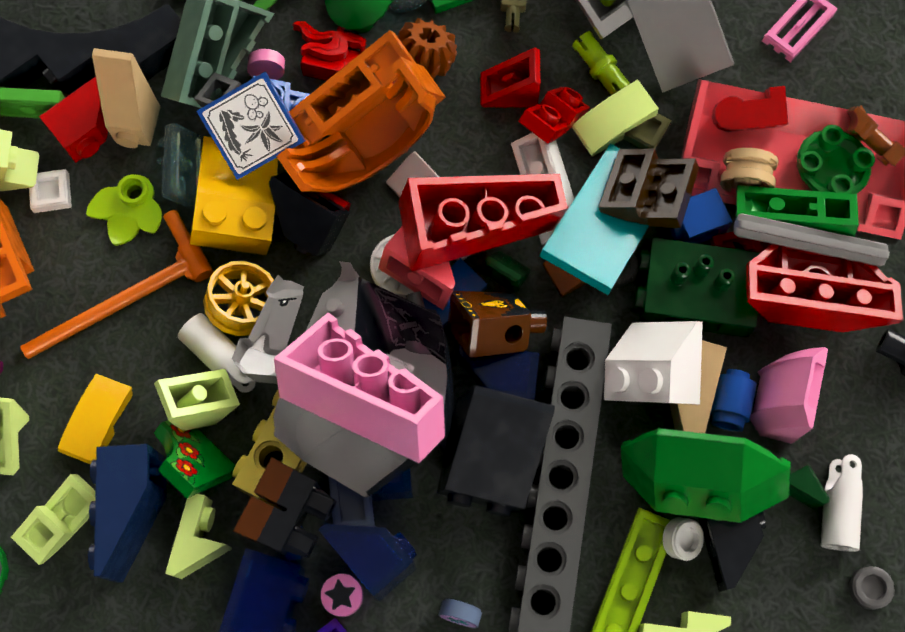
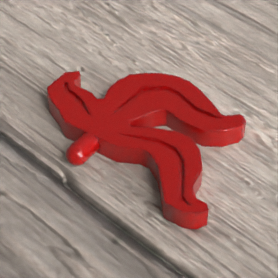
[293,21,366,61]

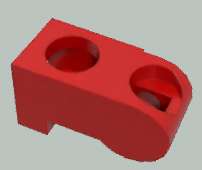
[712,86,788,132]

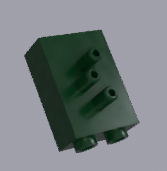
[634,238,761,338]

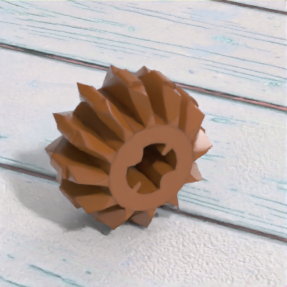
[396,18,457,80]

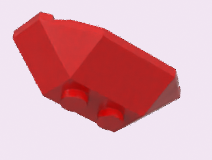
[746,244,903,333]

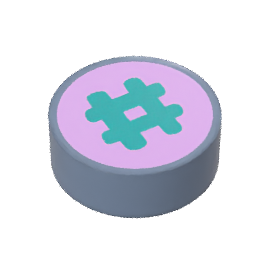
[438,599,482,628]

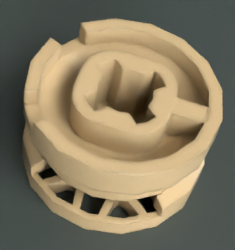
[720,148,779,192]

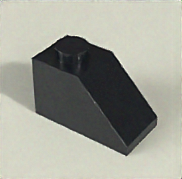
[269,173,350,257]
[698,511,766,592]

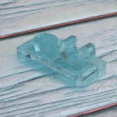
[157,123,201,207]

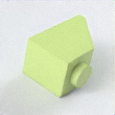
[154,369,240,431]

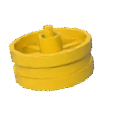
[203,261,274,336]

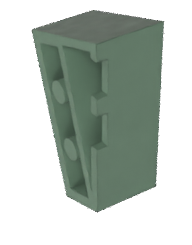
[161,0,275,108]

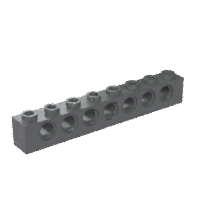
[508,316,612,632]

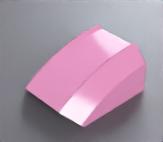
[750,347,828,444]

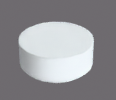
[663,517,704,561]

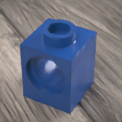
[667,188,732,244]

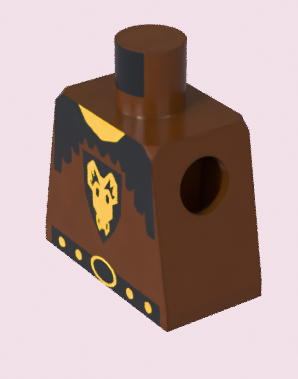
[448,291,547,358]

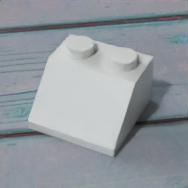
[604,321,702,405]

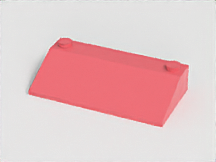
[681,79,905,240]

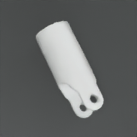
[178,313,255,393]
[821,455,863,552]

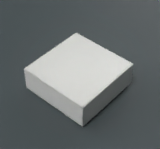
[29,169,72,213]

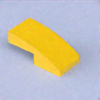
[58,374,133,464]

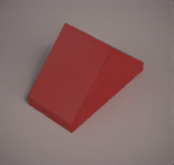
[481,47,541,107]

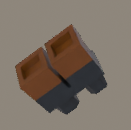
[233,458,337,558]

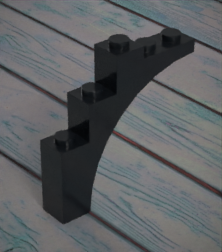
[0,3,181,95]

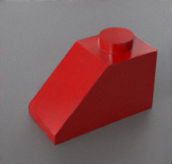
[39,76,108,163]

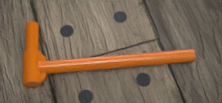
[20,210,214,359]

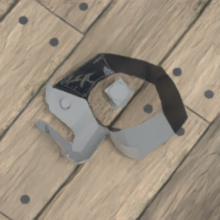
[232,261,454,497]

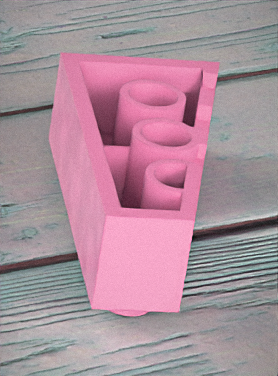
[274,312,445,463]

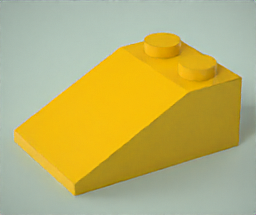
[190,136,278,255]

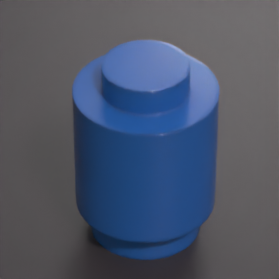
[710,369,757,431]

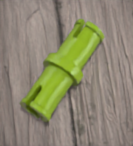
[572,31,630,95]

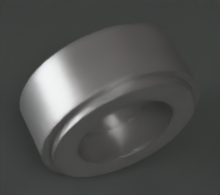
[849,566,895,610]

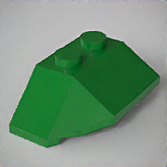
[621,428,791,523]

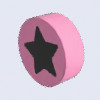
[321,574,363,617]

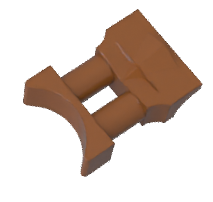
[846,105,905,166]

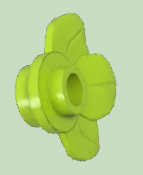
[86,174,162,246]

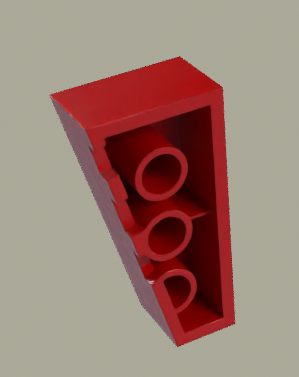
[398,174,568,272]

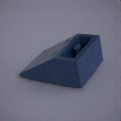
[88,444,167,583]

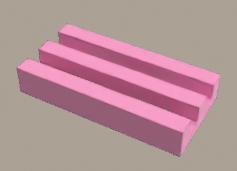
[762,0,838,63]

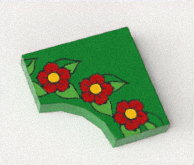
[154,420,235,498]

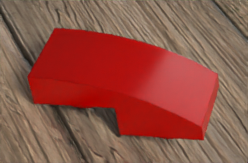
[518,86,590,144]

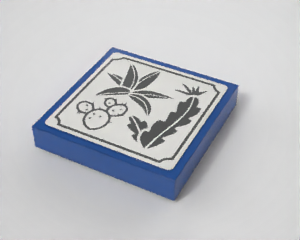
[196,72,306,180]

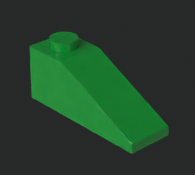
[736,185,859,237]

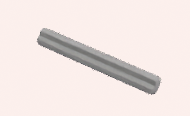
[734,213,890,267]

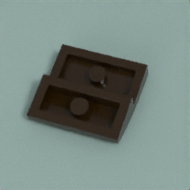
[598,149,699,228]

